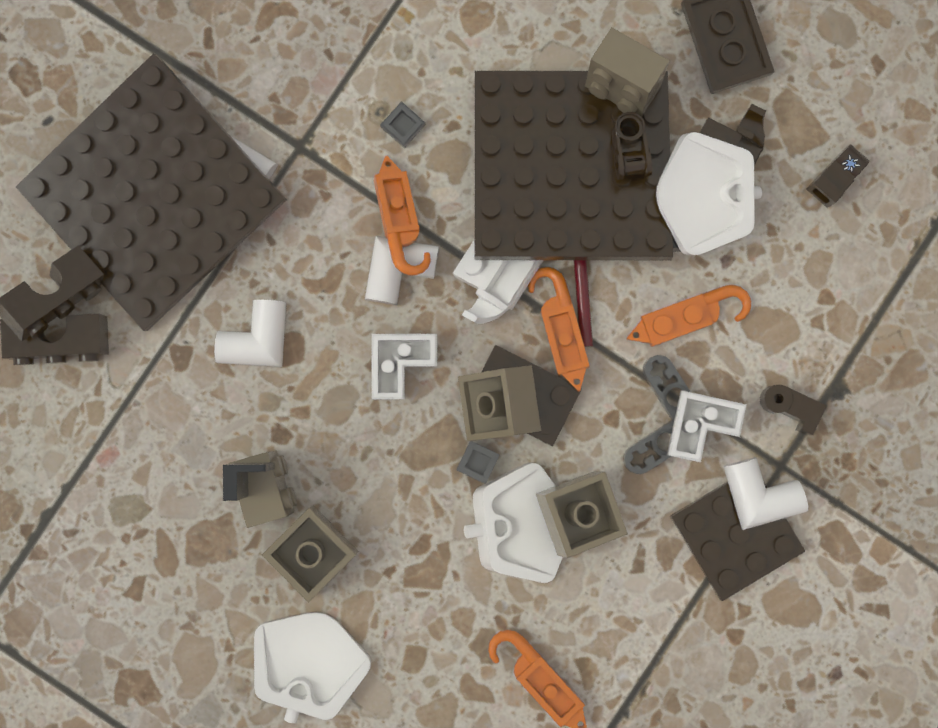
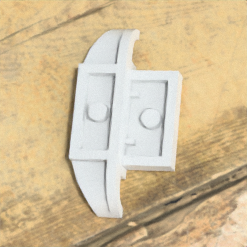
[453,241,543,324]

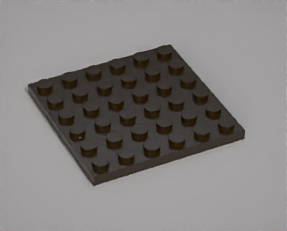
[16,53,287,331]
[474,71,673,261]

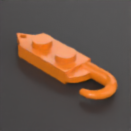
[373,156,431,276]
[528,267,590,392]
[626,285,751,347]
[488,630,587,728]

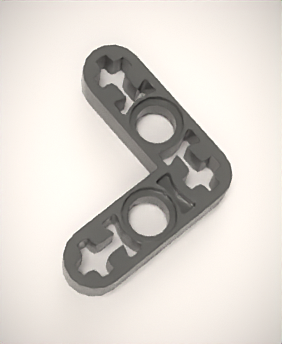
[623,355,690,474]

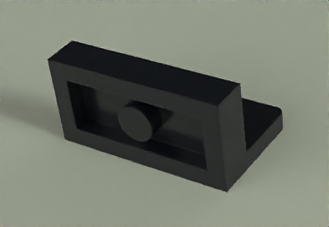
[223,462,275,501]

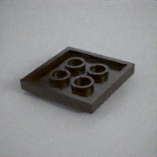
[670,481,805,601]

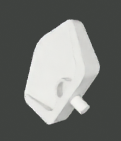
[656,132,762,255]
[464,463,563,583]
[254,612,371,723]

